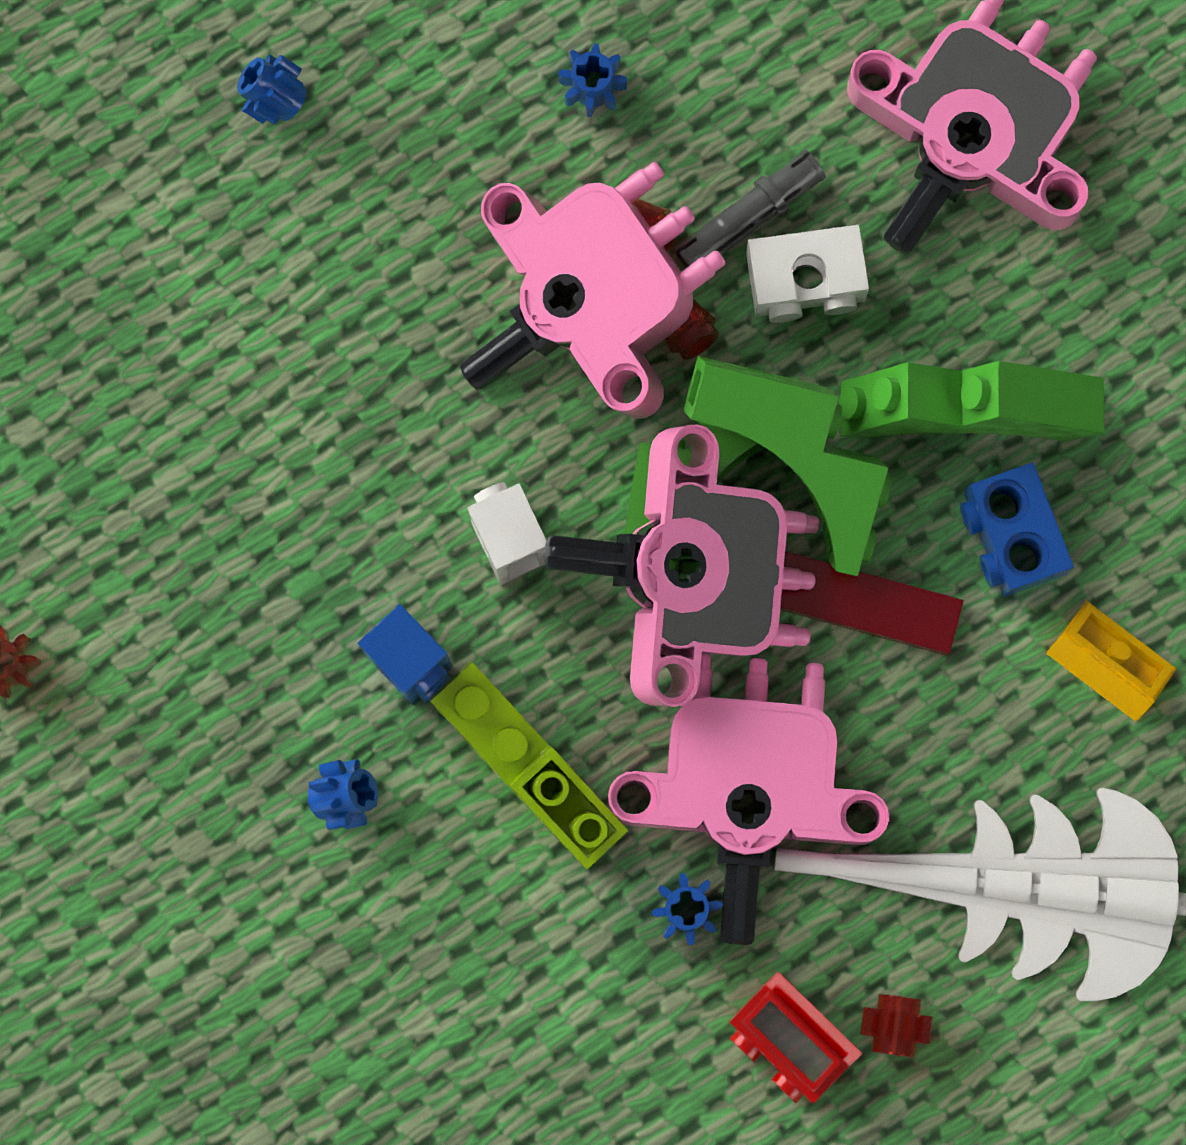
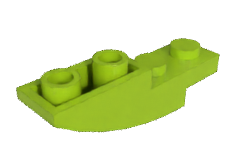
[429,661,629,870]

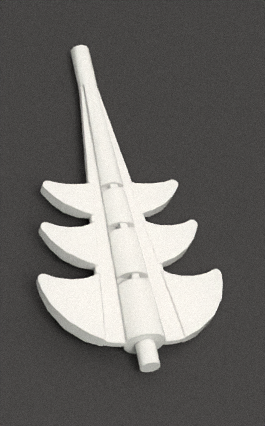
[774,787,1186,1001]

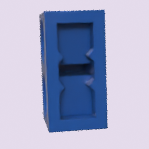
[960,462,1074,598]
[357,603,453,705]

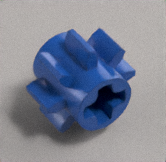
[558,43,627,117]
[237,55,306,124]
[308,759,378,830]
[651,873,723,945]

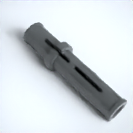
[673,149,826,268]

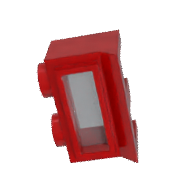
[728,971,863,1104]

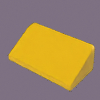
[1046,600,1177,722]

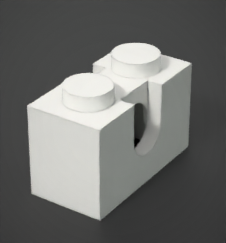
[746,225,869,323]
[467,482,546,586]

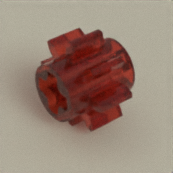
[0,626,41,699]
[860,994,933,1058]

